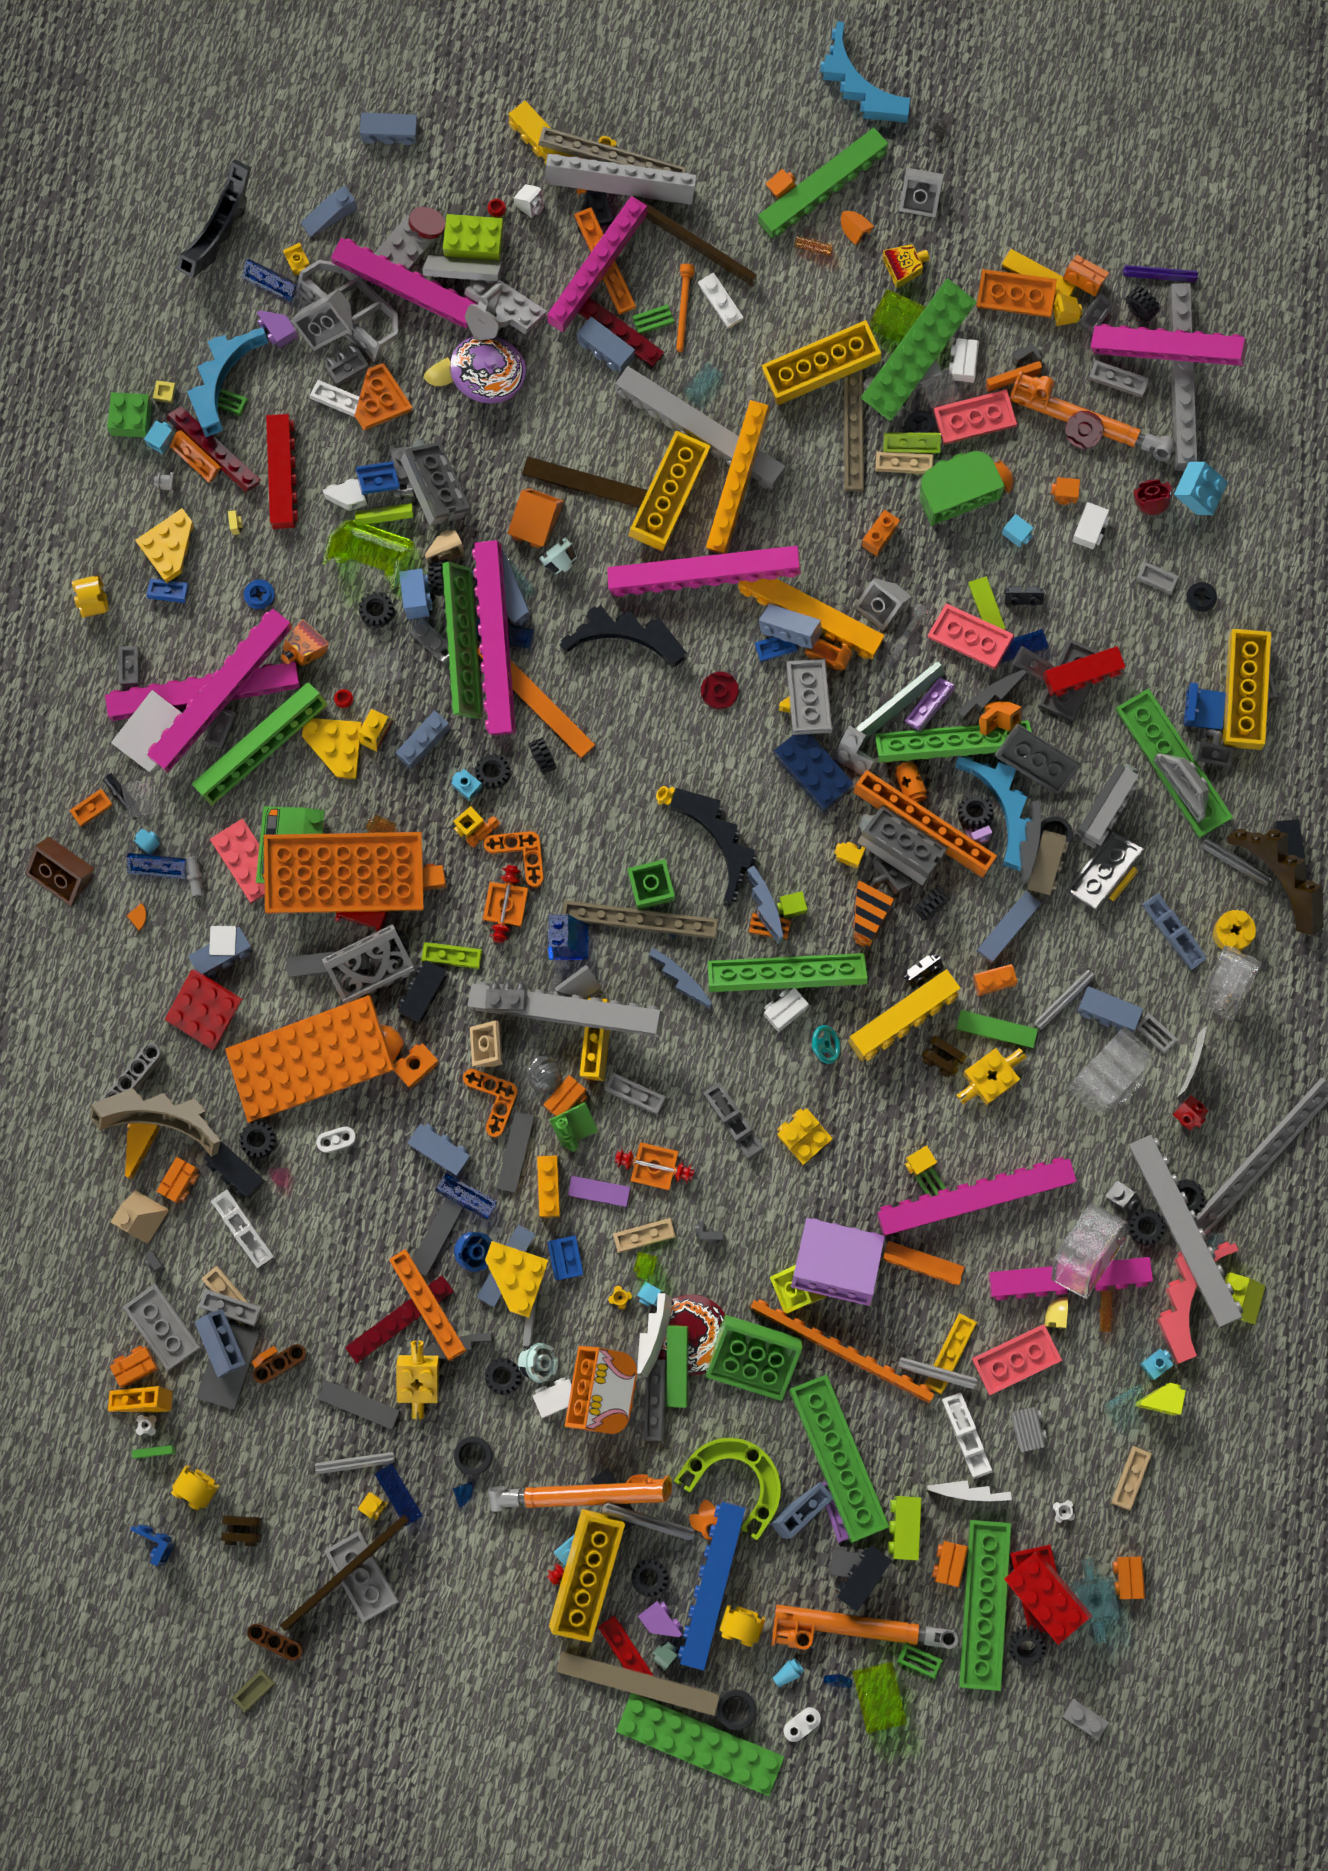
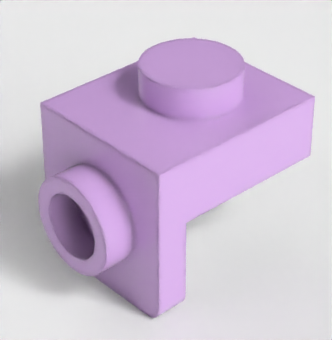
[965,826,992,845]

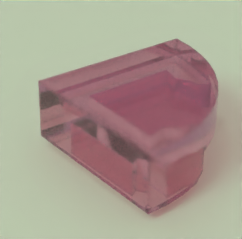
[268,1168,289,1189]

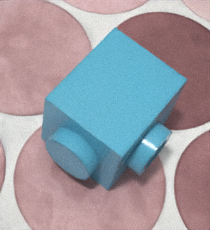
[144,421,175,455]
[1002,514,1033,548]
[451,769,483,801]
[1139,1349,1173,1380]

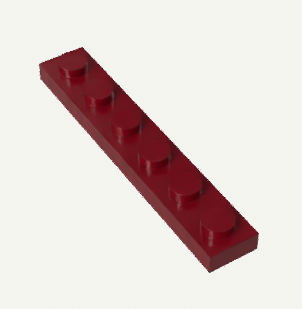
[578,297,664,368]
[166,406,261,493]
[345,1275,454,1364]

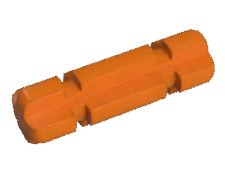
[466,816,500,848]

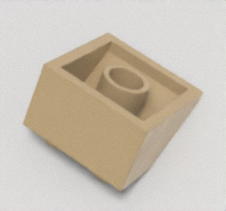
[470,1021,503,1067]

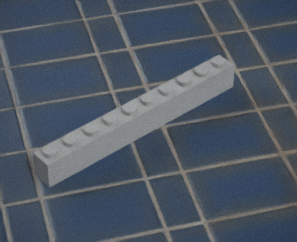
[1168,283,1197,471]
[615,366,785,490]
[467,981,665,1037]
[1129,1135,1243,1329]

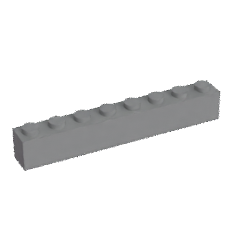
[544,154,696,205]

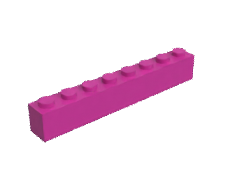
[547,196,647,333]
[331,238,477,329]
[1091,324,1248,366]
[988,1257,1153,1301]

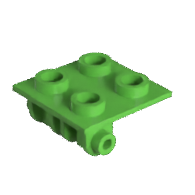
[549,1102,598,1152]

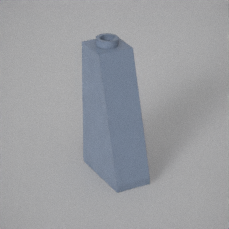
[472,550,531,627]

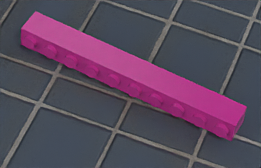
[472,540,516,736]
[607,546,801,597]
[147,608,293,773]
[105,661,301,721]
[876,1157,1077,1236]

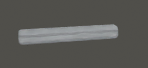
[1034,970,1095,1030]
[898,1357,977,1389]
[315,1452,395,1474]

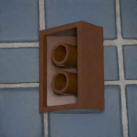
[25,837,95,906]

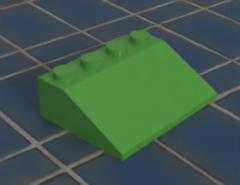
[706,1315,802,1401]

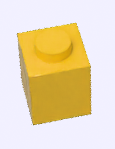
[904,1145,937,1176]

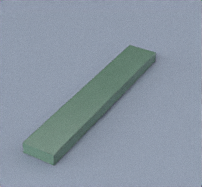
[855,661,945,742]

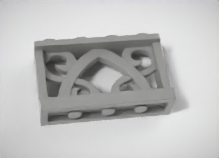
[322,924,415,1004]

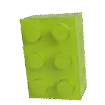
[443,214,504,261]
[888,1496,921,1560]

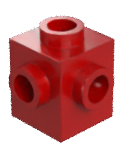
[1172,1095,1209,1131]

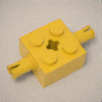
[956,1048,1027,1106]
[396,1340,439,1420]

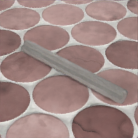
[602,1503,695,1540]

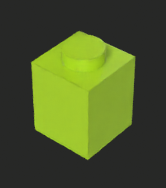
[777,891,807,919]

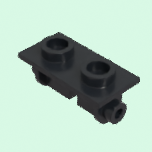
[1004,586,1045,606]
[903,953,944,989]

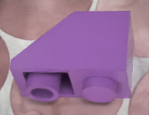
[257,310,298,348]
[638,1601,683,1637]

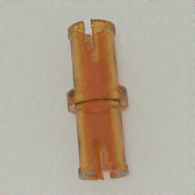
[794,235,834,256]
[1098,1291,1114,1332]

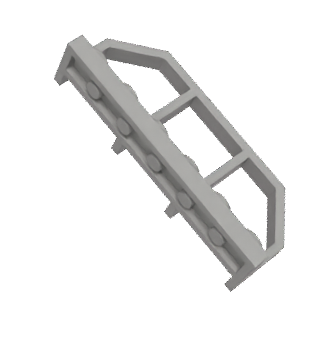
[295,260,398,363]

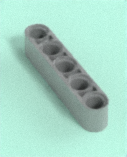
[100,1044,163,1101]

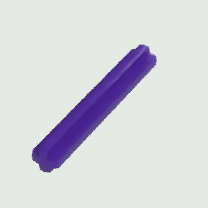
[1123,265,1198,282]

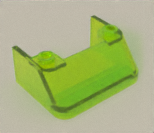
[322,520,415,589]

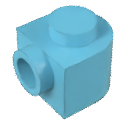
[134,829,160,856]
[637,1282,663,1307]

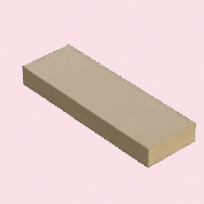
[875,452,933,474]
[613,1218,676,1253]
[202,1266,248,1324]
[1111,1446,1152,1511]

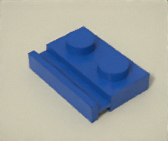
[356,461,399,495]
[547,1235,584,1281]

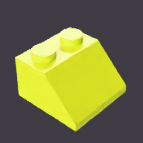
[770,1265,827,1314]
[1224,1272,1265,1324]
[1135,1383,1186,1416]

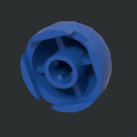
[454,1232,492,1272]

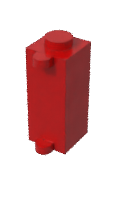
[335,911,388,933]

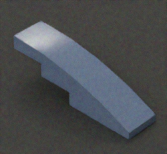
[747,866,783,945]
[976,891,1041,963]
[1142,893,1207,970]
[649,948,712,1009]
[477,1225,536,1307]

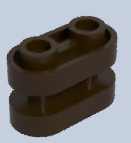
[921,1036,967,1078]
[221,1515,263,1546]

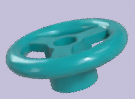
[812,1025,841,1064]

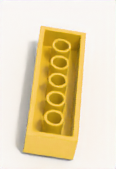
[761,320,882,406]
[628,430,711,552]
[1222,629,1271,750]
[848,969,961,1061]
[549,1509,625,1643]

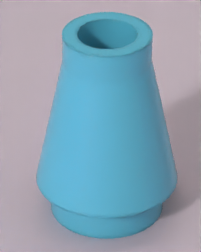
[773,1658,804,1687]

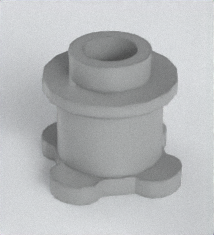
[154,472,176,494]

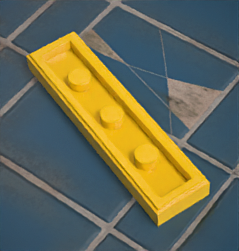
[1001,249,1076,296]
[924,1313,977,1395]

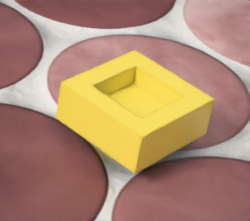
[153,380,176,403]
[228,510,243,535]

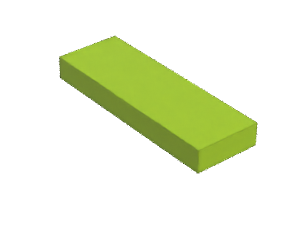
[883,432,941,453]
[355,503,413,525]
[968,576,1006,630]
[421,942,482,969]

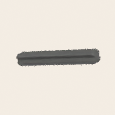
[1201,838,1272,886]

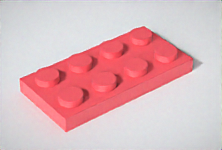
[933,389,1017,445]
[928,603,1014,670]
[210,818,265,904]
[971,1324,1062,1396]

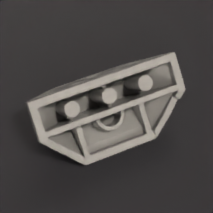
[1153,753,1209,823]

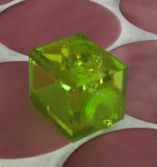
[633,1252,658,1280]

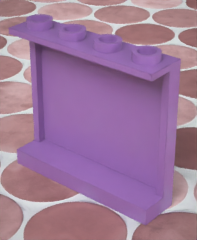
[791,1218,885,1306]

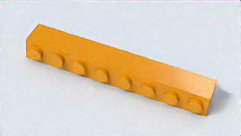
[706,400,771,554]
[738,578,885,660]

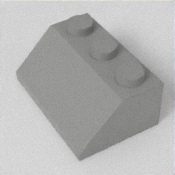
[291,289,353,351]

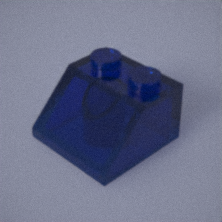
[548,914,589,960]

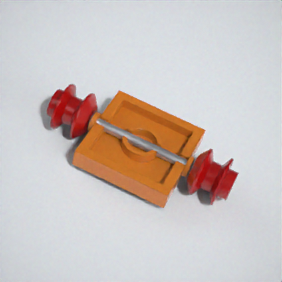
[483,865,529,943]
[614,1142,695,1191]

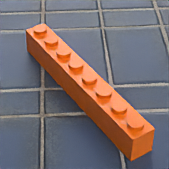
[853,770,997,878]

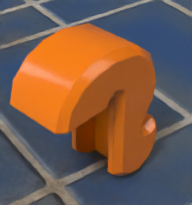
[805,638,852,671]

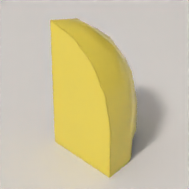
[423,357,453,386]
[1045,1297,1068,1329]

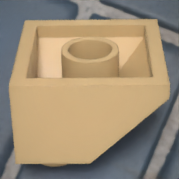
[425,530,465,566]
[111,1190,169,1244]

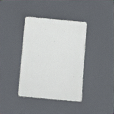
[111,690,182,772]
[1177,1026,1207,1097]

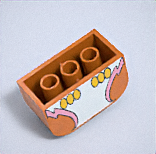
[564,1346,637,1434]

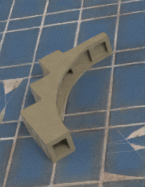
[89,1088,220,1157]

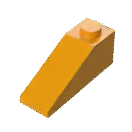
[125,1123,161,1180]
[108,1386,173,1413]

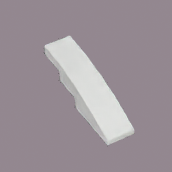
[211,1189,274,1268]
[637,1293,672,1377]
[942,1392,992,1480]
[926,1480,1012,1501]

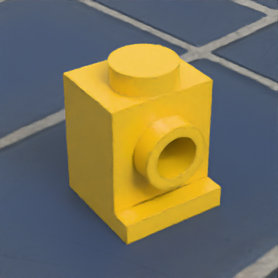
[283,243,310,276]
[453,806,484,838]
[834,842,865,869]
[358,1492,388,1521]

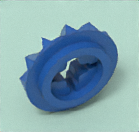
[244,580,274,610]

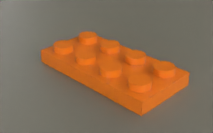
[976,269,1057,318]

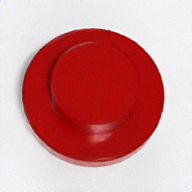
[487,199,506,218]
[334,689,353,708]

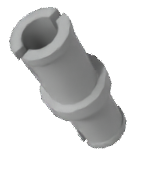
[185,856,204,897]

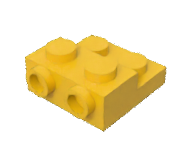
[777,1108,833,1165]

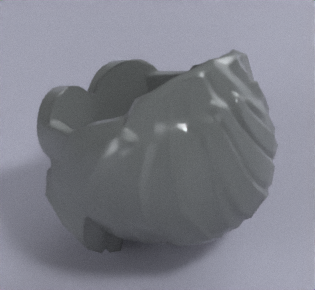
[526,1056,562,1093]

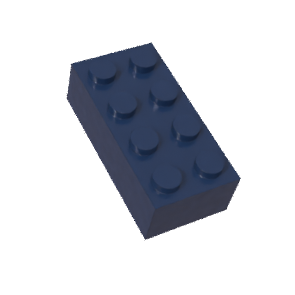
[773,734,854,813]

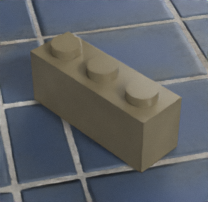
[1027,830,1069,895]

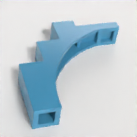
[820,21,910,123]
[187,327,268,437]
[955,756,1032,871]

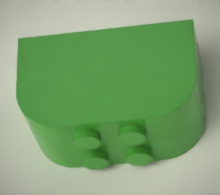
[919,451,1005,526]

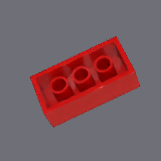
[1004,1551,1093,1645]

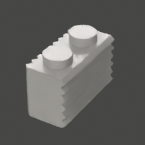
[1011,1407,1048,1453]

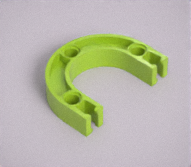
[674,1438,781,1540]

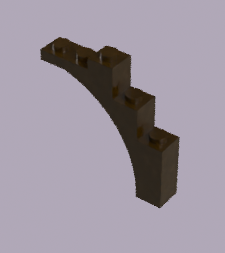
[1227,829,1324,935]

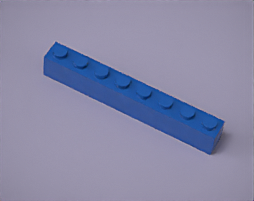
[678,1501,746,1670]

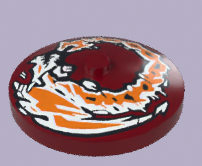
[658,1294,726,1376]

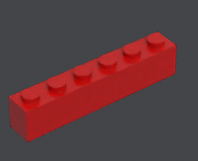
[266,414,298,529]

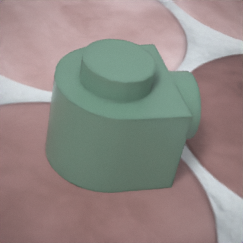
[652,1641,678,1671]

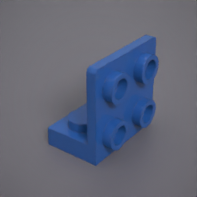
[1183,682,1226,730]
[130,1524,175,1566]

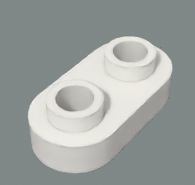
[316,1127,356,1153]
[784,1707,821,1742]

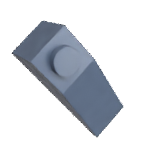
[301,186,358,238]
[769,1482,833,1539]

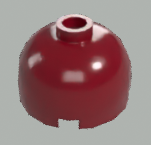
[1133,479,1172,516]

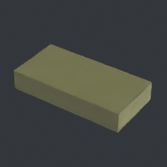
[232,1669,276,1713]

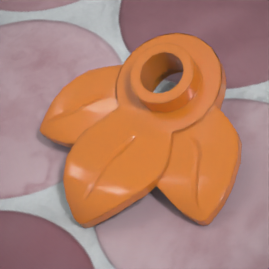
[689,1499,718,1540]

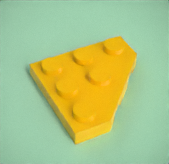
[135,509,194,584]
[302,718,362,779]
[485,1241,549,1318]

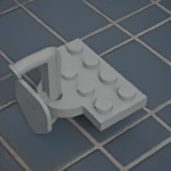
[464,279,547,341]

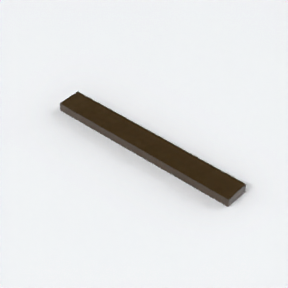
[633,196,757,287]
[522,456,648,508]
[280,1514,411,1631]

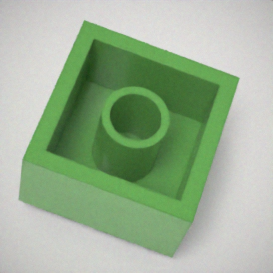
[107,392,152,438]
[627,859,675,910]

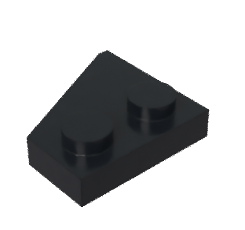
[578,190,613,232]

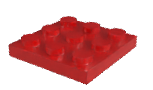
[164,969,243,1050]

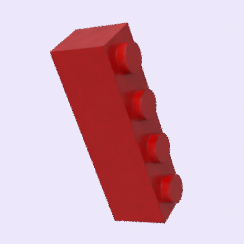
[1042,646,1126,697]

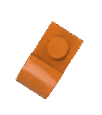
[979,701,1022,735]

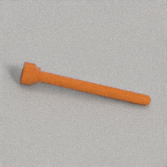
[676,264,695,353]

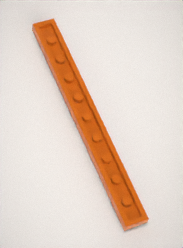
[749,1299,934,1403]

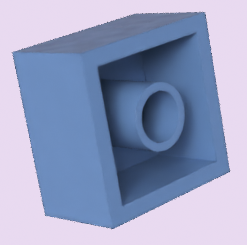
[399,569,433,619]

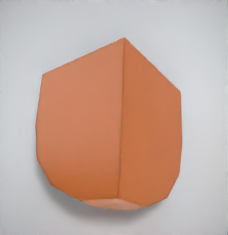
[841,211,874,245]
[994,460,1014,493]

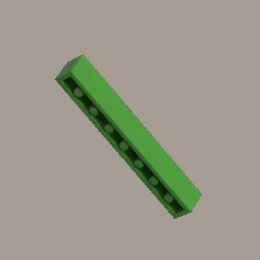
[758,128,888,238]
[192,683,328,806]

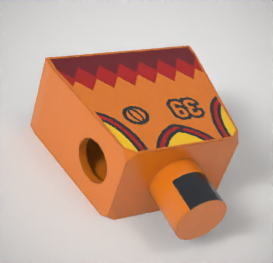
[281,620,329,666]

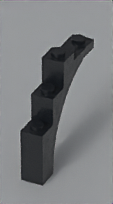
[177,160,251,278]
[559,605,687,669]
[670,788,757,906]

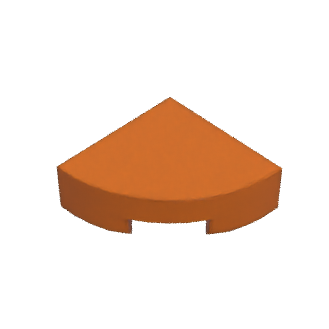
[127,903,147,931]
[252,1346,278,1368]

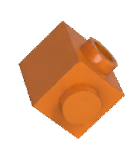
[765,169,797,200]
[1051,477,1080,505]
[422,864,446,891]

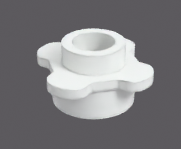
[136,1415,157,1436]
[1053,1500,1075,1523]

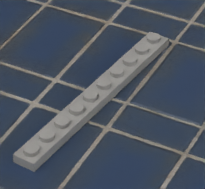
[1195,1078,1328,1235]

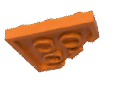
[354,363,413,430]

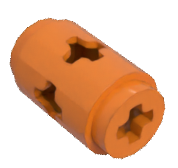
[895,761,927,803]

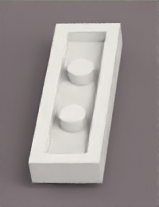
[698,273,744,329]
[310,380,359,417]

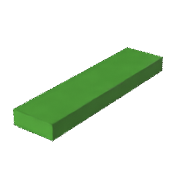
[956,1010,1038,1049]
[667,1325,688,1408]

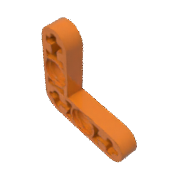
[483,831,544,888]
[463,1069,518,1138]

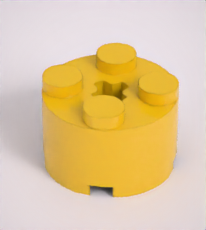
[72,575,109,618]
[1213,910,1256,953]
[171,1465,220,1510]
[719,1605,766,1647]

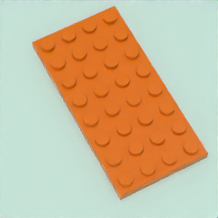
[264,832,423,914]
[225,995,395,1123]

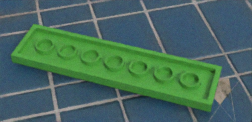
[860,278,977,421]
[442,562,483,719]
[1115,688,1233,838]
[875,721,1032,762]
[708,953,867,992]
[789,1374,889,1543]
[959,1520,1011,1691]
[616,1693,784,1796]

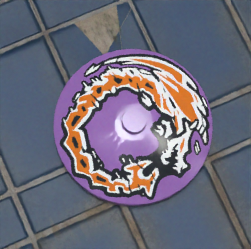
[450,337,526,403]

